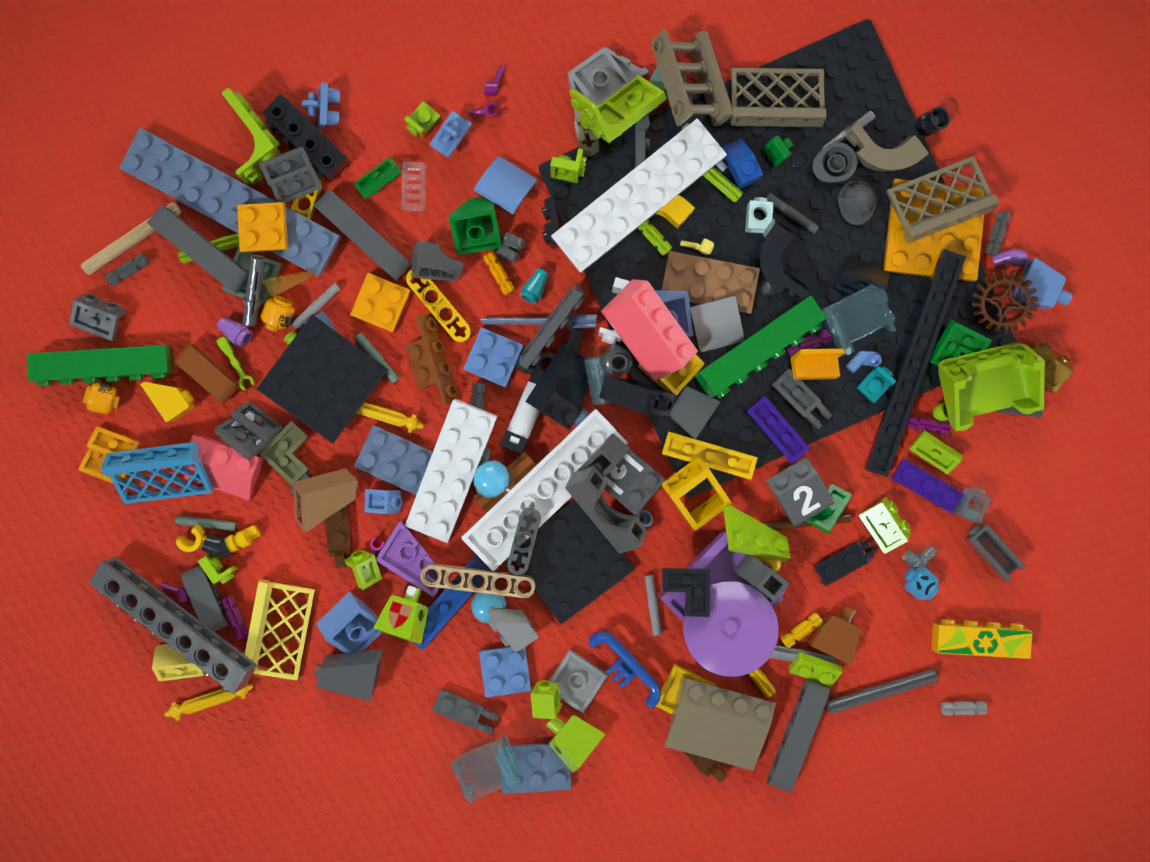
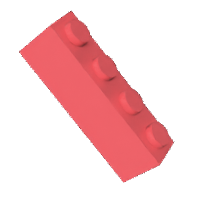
[601,279,698,381]

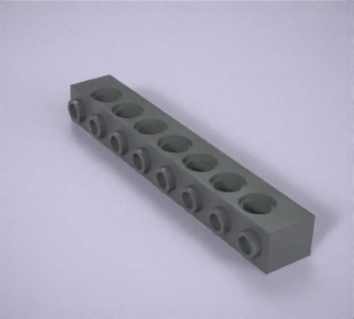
[89,556,258,694]

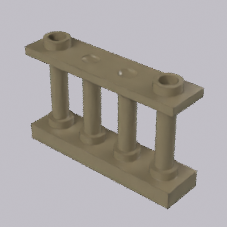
[651,29,734,126]

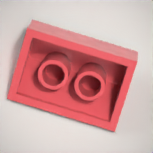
[185,435,265,501]

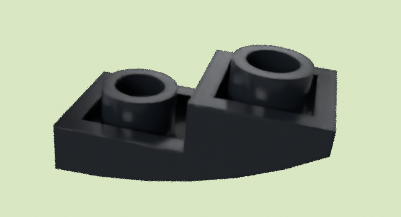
[541,196,559,249]

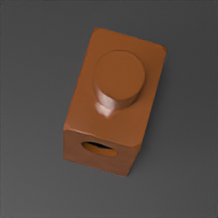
[807,605,861,665]

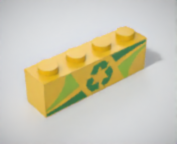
[931,619,1032,659]

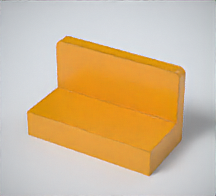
[791,349,845,380]

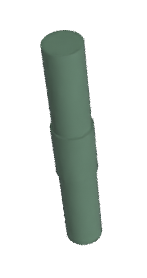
[354,333,400,384]
[175,515,237,531]

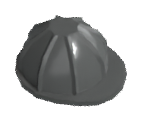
[812,142,858,183]
[838,180,877,225]

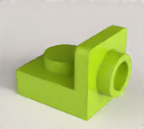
[404,101,441,138]
[344,550,382,590]
[198,555,238,584]

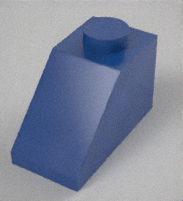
[721,138,763,189]

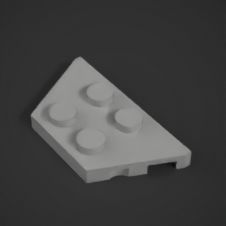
[567,47,649,123]

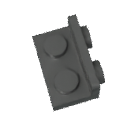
[69,293,127,341]

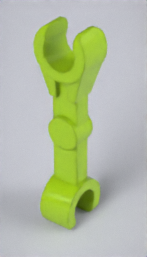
[217,337,256,390]

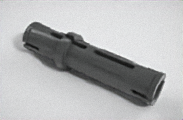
[242,255,265,326]

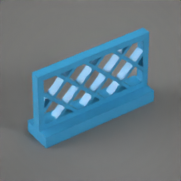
[101,442,214,504]

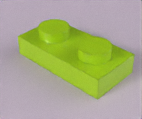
[909,431,963,474]
[789,652,842,686]

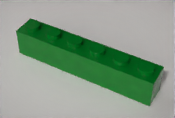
[694,296,827,399]
[27,345,174,387]

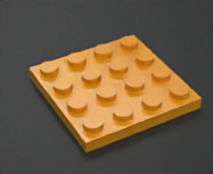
[883,179,985,282]

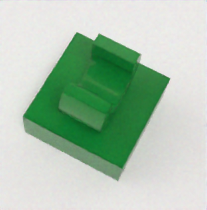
[762,136,794,167]

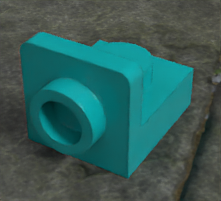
[856,366,896,403]

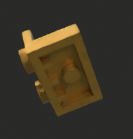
[1031,340,1074,393]

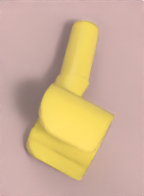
[680,239,714,255]

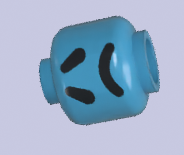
[904,566,940,600]

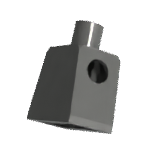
[669,386,720,439]

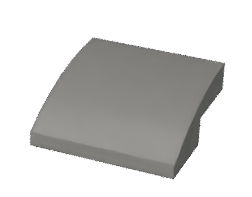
[690,296,745,353]

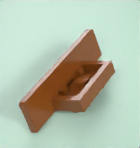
[405,314,459,405]

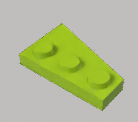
[723,505,790,562]

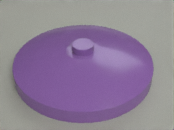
[683,581,778,677]

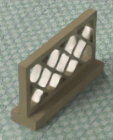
[730,68,826,127]
[886,156,999,244]

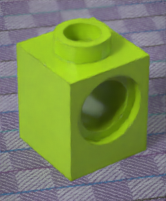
[531,680,561,719]

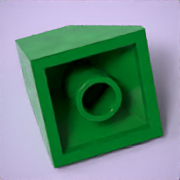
[448,196,502,256]

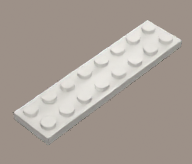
[551,118,727,273]
[461,409,628,571]

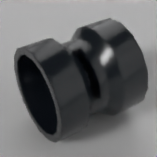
[917,106,950,136]

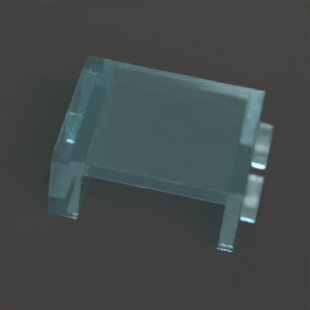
[823,284,896,356]
[451,735,525,805]

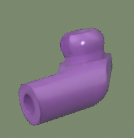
[993,249,1028,266]

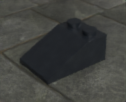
[525,343,592,430]

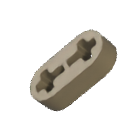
[574,119,599,156]

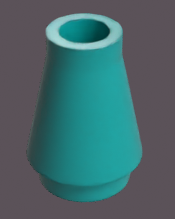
[520,268,549,304]

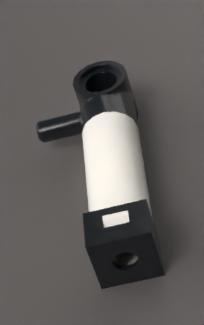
[500,352,555,454]

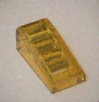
[262,271,313,297]

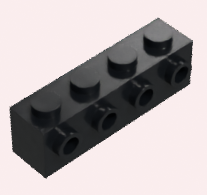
[262,94,351,182]

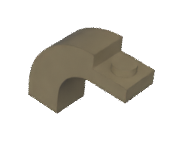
[844,122,929,172]

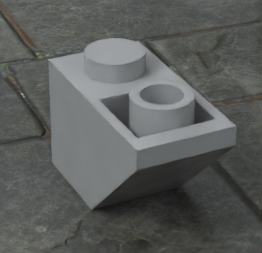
[487,608,539,653]

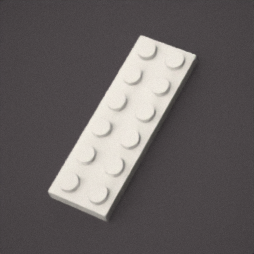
[405,399,498,543]

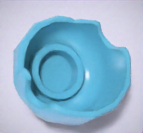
[474,460,510,498]
[471,592,507,624]

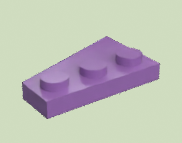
[376,521,439,597]

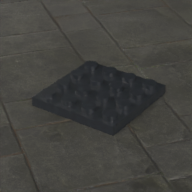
[256,314,388,444]
[514,500,635,625]

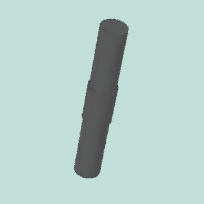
[767,193,819,234]

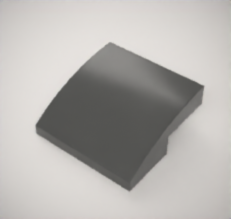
[259,146,323,203]
[214,401,283,460]

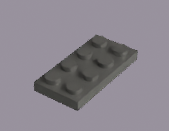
[519,282,584,369]

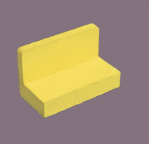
[152,644,205,681]

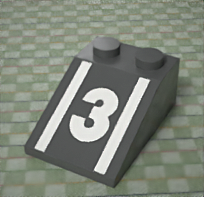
[604,449,666,515]

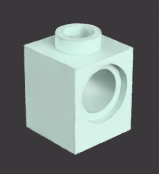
[745,197,773,233]

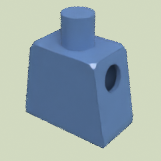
[1012,258,1072,310]

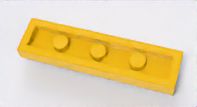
[662,432,758,480]

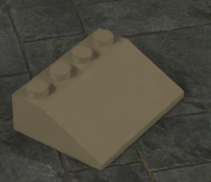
[664,678,776,771]

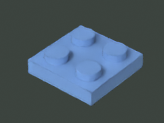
[463,327,524,388]
[479,646,531,698]

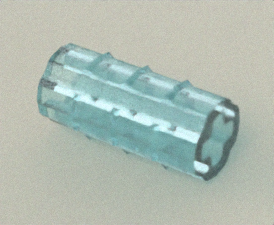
[584,355,609,405]

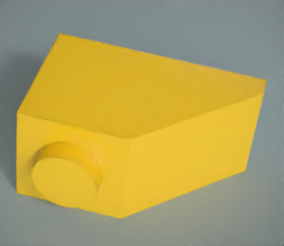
[140,382,196,423]

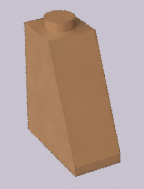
[294,468,358,532]

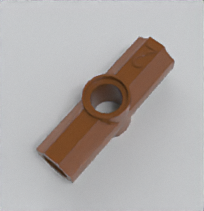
[473,452,537,512]

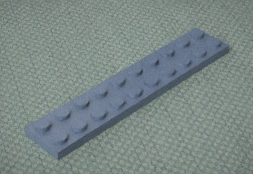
[119,127,341,277]

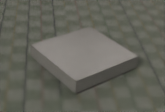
[549,649,608,713]

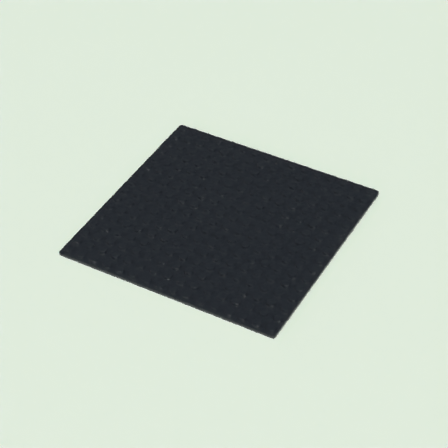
[539,19,1017,498]

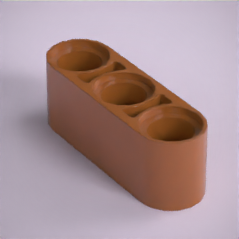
[174,343,240,404]

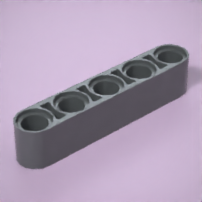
[314,189,412,281]
[147,204,249,294]
[767,679,830,793]

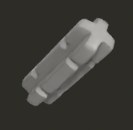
[940,701,987,716]

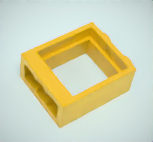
[661,457,732,531]

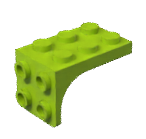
[569,75,667,143]
[222,88,282,184]

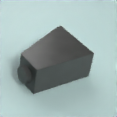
[314,650,383,701]

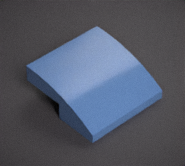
[474,156,538,214]

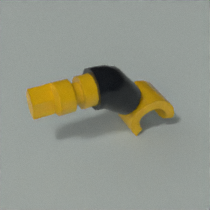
[176,523,261,558]

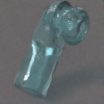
[903,545,938,567]

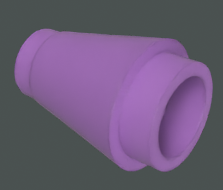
[217,317,253,347]

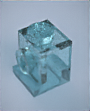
[953,486,992,524]

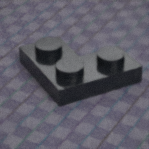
[662,568,710,617]

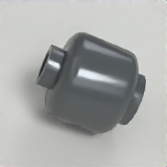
[603,344,633,376]

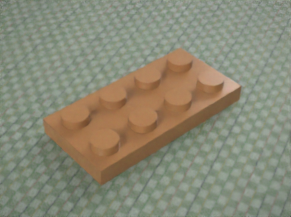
[661,251,760,315]

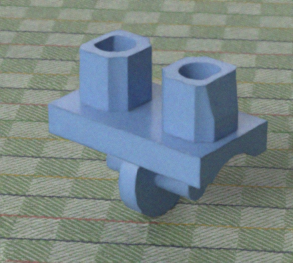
[302,82,340,130]
[429,111,472,159]

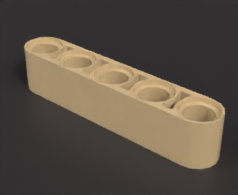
[421,564,536,598]

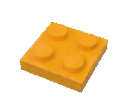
[237,202,288,252]
[350,273,411,333]

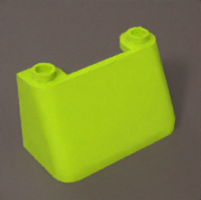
[938,343,1045,431]

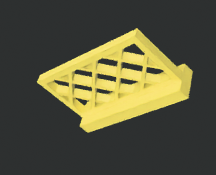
[245,579,315,680]

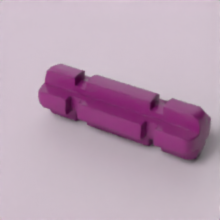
[787,329,832,357]
[905,416,951,434]
[221,595,249,640]

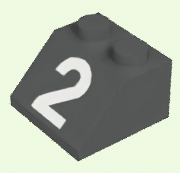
[766,457,835,527]

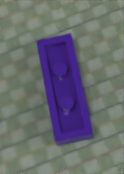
[746,396,810,464]
[890,459,964,513]

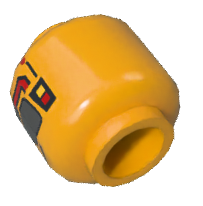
[261,296,295,332]
[83,382,120,415]

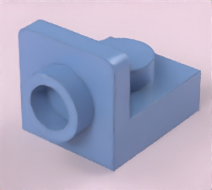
[364,489,402,514]

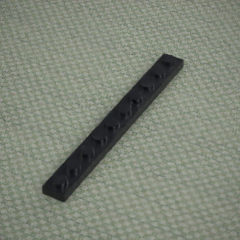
[864,249,966,477]

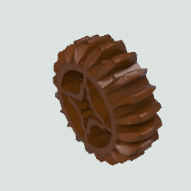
[972,270,1039,333]

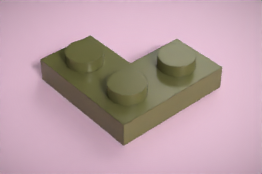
[260,421,310,486]

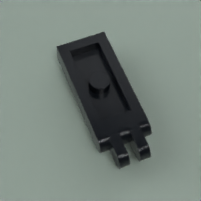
[813,540,877,586]

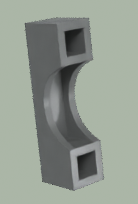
[565,465,648,554]

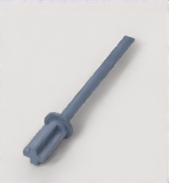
[481,312,597,330]

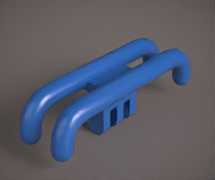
[588,631,661,709]

